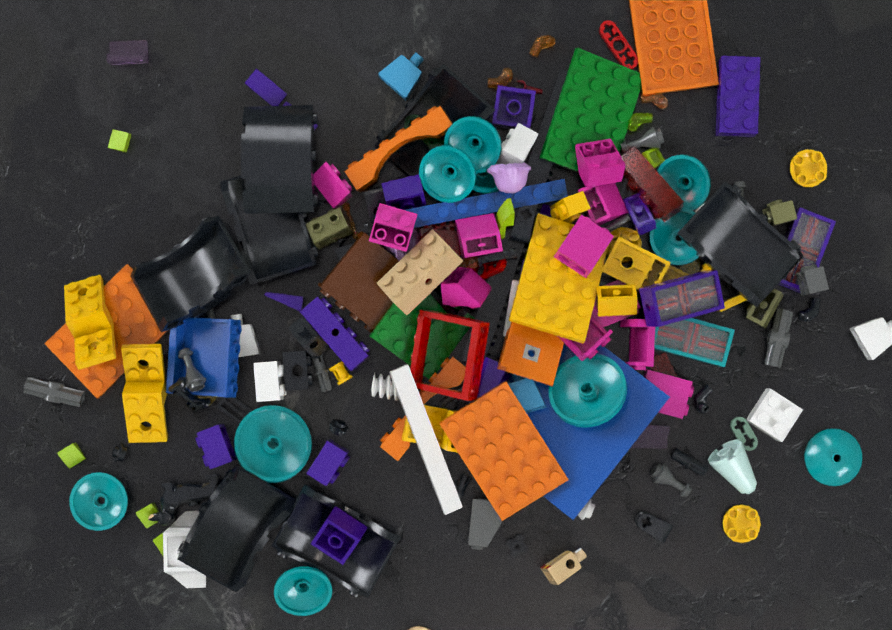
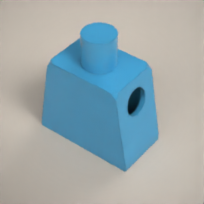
[378,52,424,101]
[508,374,547,413]

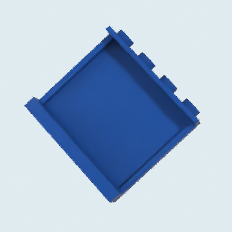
[166,317,242,398]

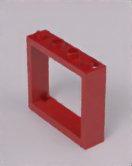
[410,310,490,401]

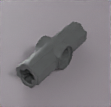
[764,308,793,368]
[24,377,85,407]

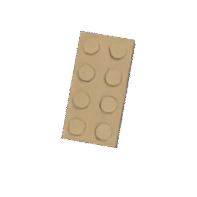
[377,229,463,315]

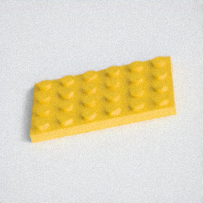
[508,213,609,344]

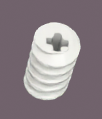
[371,373,399,401]

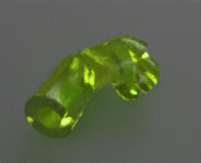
[628,113,653,132]

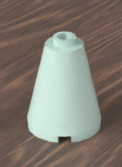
[708,439,757,494]

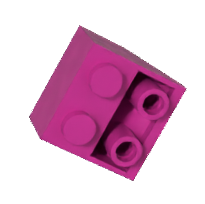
[575,139,626,188]
[314,162,353,209]
[578,183,628,226]
[369,203,417,252]
[455,213,503,258]
[441,267,491,309]

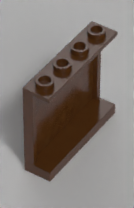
[318,231,399,333]

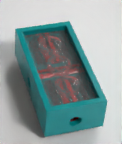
[654,318,735,367]

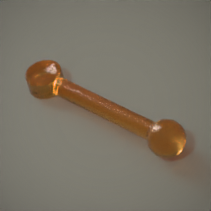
[342,203,359,239]

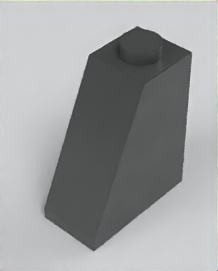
[468,497,502,550]

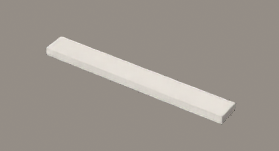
[389,364,463,515]

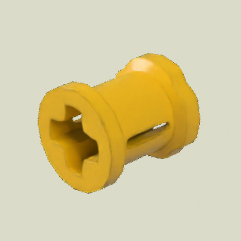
[329,361,353,386]

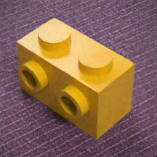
[550,191,591,223]
[597,284,637,316]

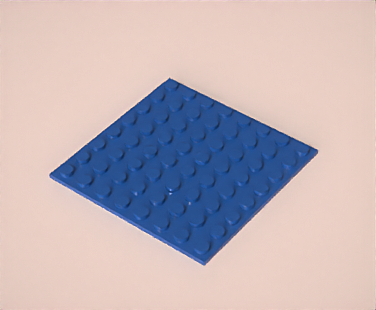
[470,343,670,521]

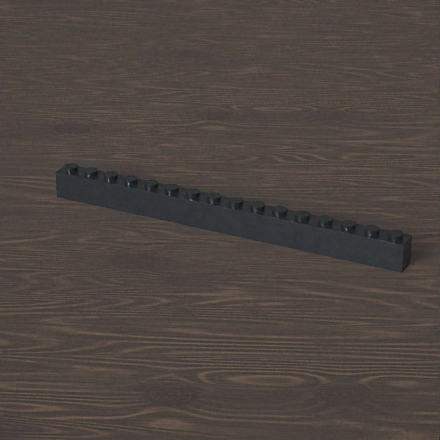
[461,69,567,362]

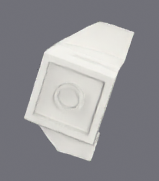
[163,511,206,588]

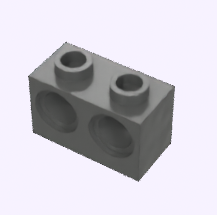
[796,264,829,296]

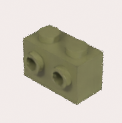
[762,199,797,227]
[306,207,353,250]
[746,288,784,329]

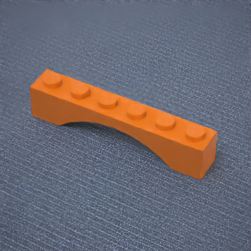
[344,106,453,192]
[380,357,466,461]

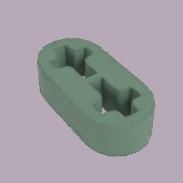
[730,417,758,451]

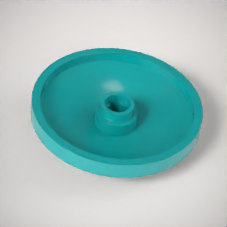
[549,354,627,428]
[234,405,312,483]

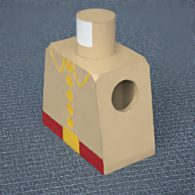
[540,548,587,585]

